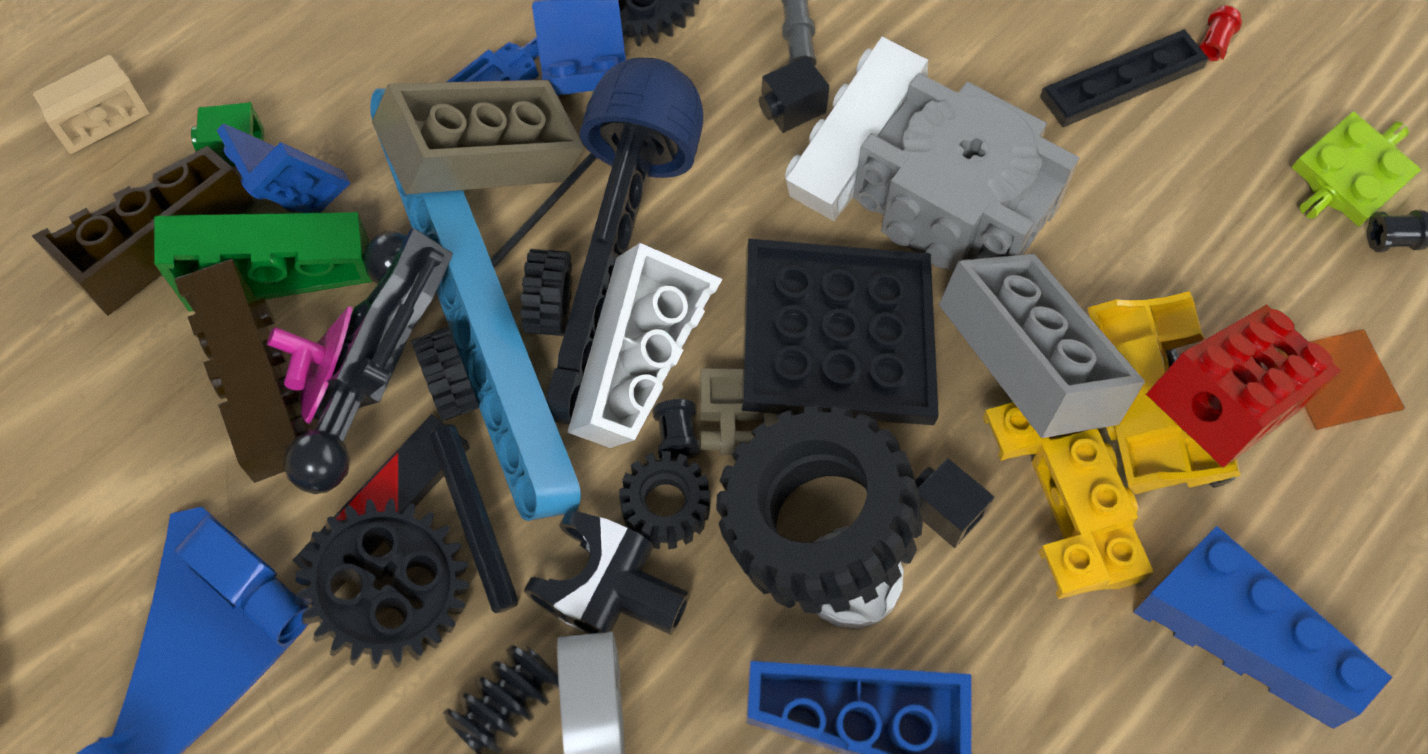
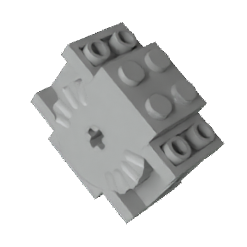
[853,73,1080,272]

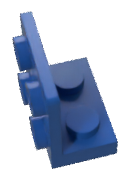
[532,0,626,95]
[217,123,351,213]

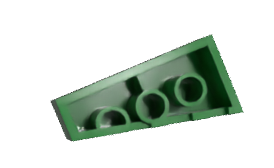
[154,212,372,312]

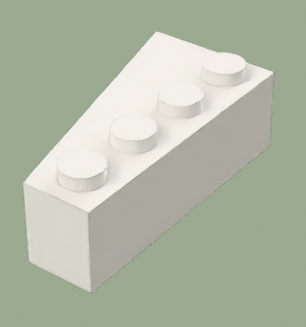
[785,37,928,221]
[568,243,722,448]

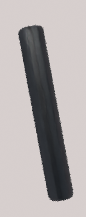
[430,424,518,613]

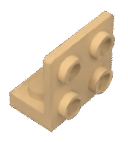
[33,55,150,155]

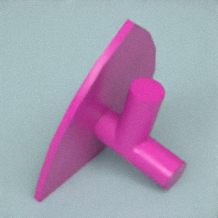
[267,306,353,423]

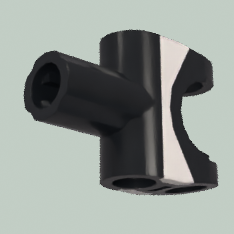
[524,511,690,635]

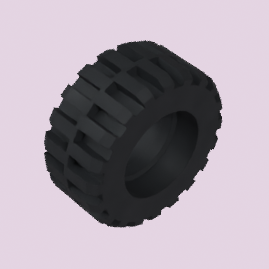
[716,405,923,614]

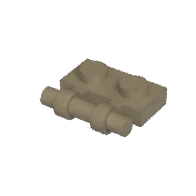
[700,369,794,455]

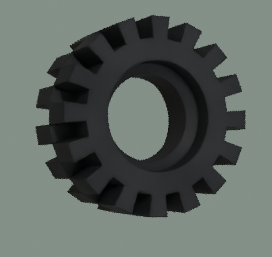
[521,249,572,336]
[411,327,479,422]
[619,451,710,550]

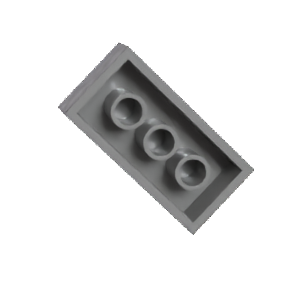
[939,254,1145,438]

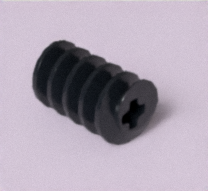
[443,645,559,754]

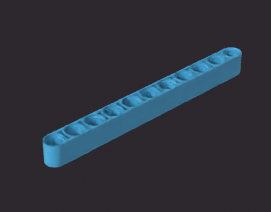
[370,88,581,521]

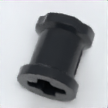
[1366,209,1428,253]
[652,399,700,460]

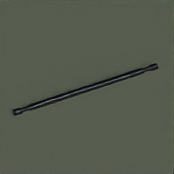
[490,153,597,268]

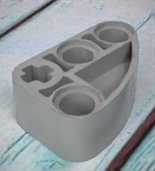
[557,632,625,754]

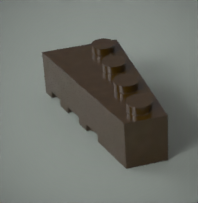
[32,146,255,316]
[174,259,310,483]

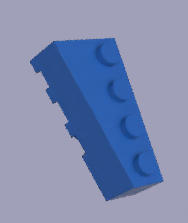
[1133,526,1392,729]
[746,661,972,754]

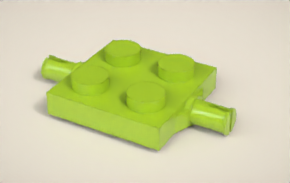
[1291,111,1422,227]

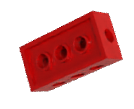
[1146,304,1342,468]

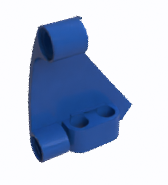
[77,507,310,754]

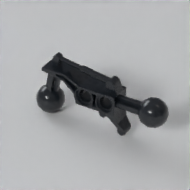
[283,228,453,495]

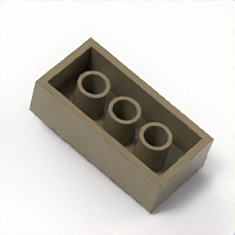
[372,80,585,194]

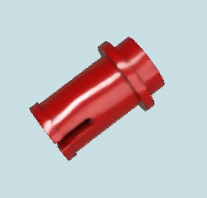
[1199,6,1242,62]

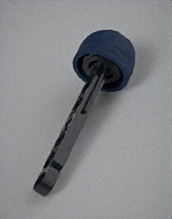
[546,58,704,425]

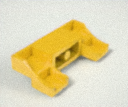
[1087,291,1241,494]
[982,402,1154,599]

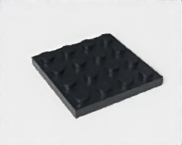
[741,238,939,425]

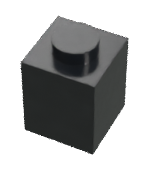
[759,56,830,133]
[915,458,995,548]

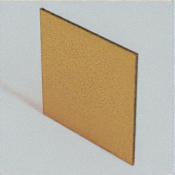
[1277,329,1405,430]

